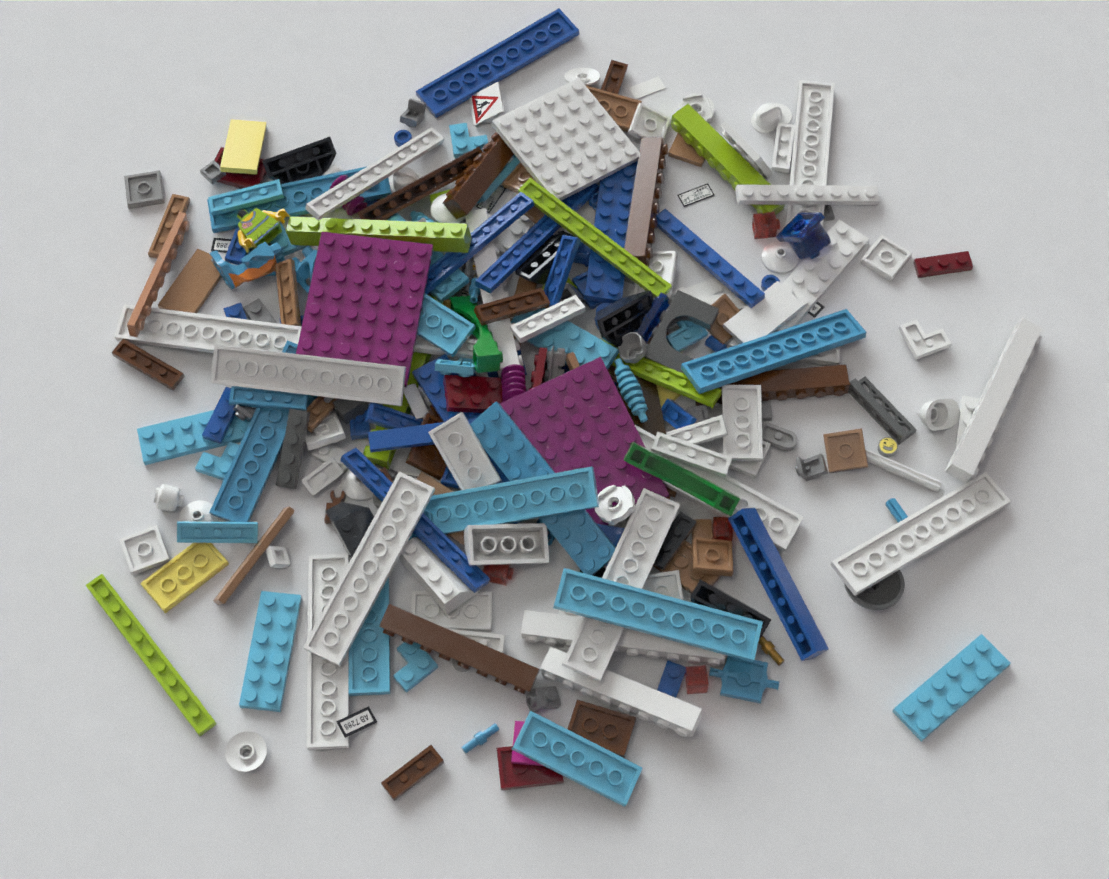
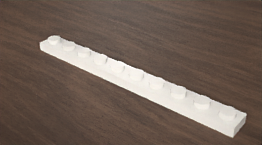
[305,127,444,221]

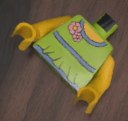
[237,208,290,253]

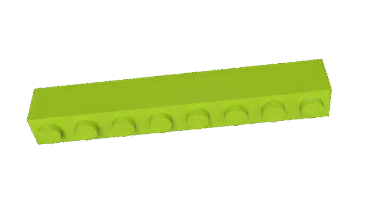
[670,104,785,221]

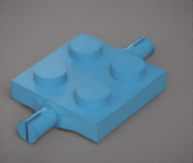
[709,656,780,704]

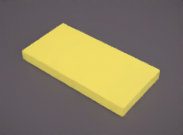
[220,119,267,174]
[140,543,229,614]

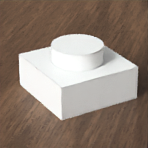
[265,546,291,568]

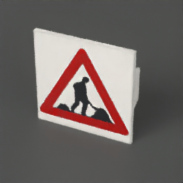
[469,82,504,126]

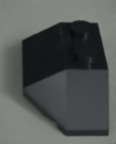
[262,136,337,184]
[515,231,575,285]
[596,291,656,348]
[325,502,374,559]
[690,579,771,638]

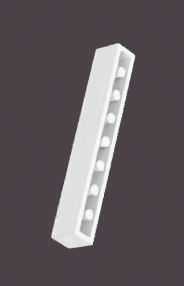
[540,647,702,737]

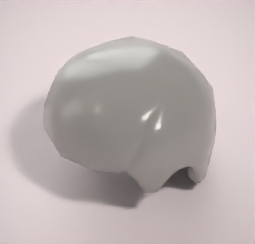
[618,332,647,363]

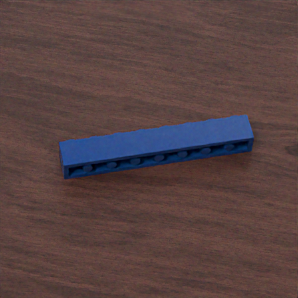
[728,508,829,661]

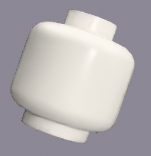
[153,484,184,512]

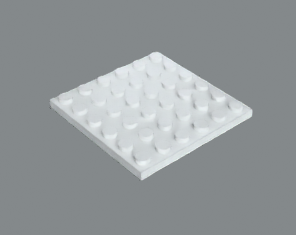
[491,78,640,201]

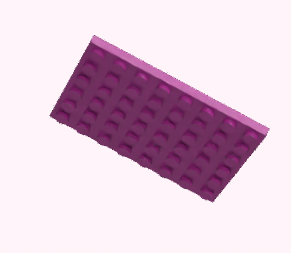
[296,232,433,387]
[500,357,669,547]

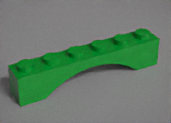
[450,296,503,373]
[624,442,740,516]

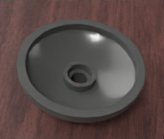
[844,570,905,610]

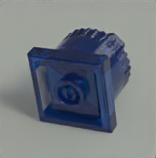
[776,212,831,259]

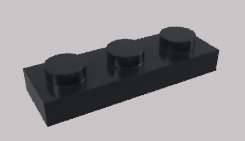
[654,512,697,570]

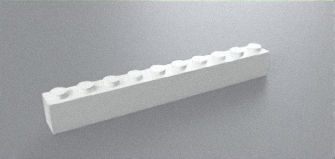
[465,208,524,378]
[945,317,1043,483]
[521,610,725,666]

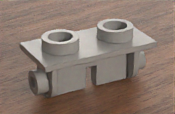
[544,346,567,381]

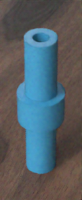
[469,278,480,303]
[461,723,500,754]

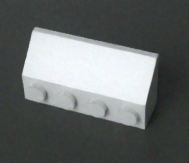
[464,523,549,566]
[399,537,479,615]

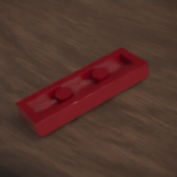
[913,251,973,278]

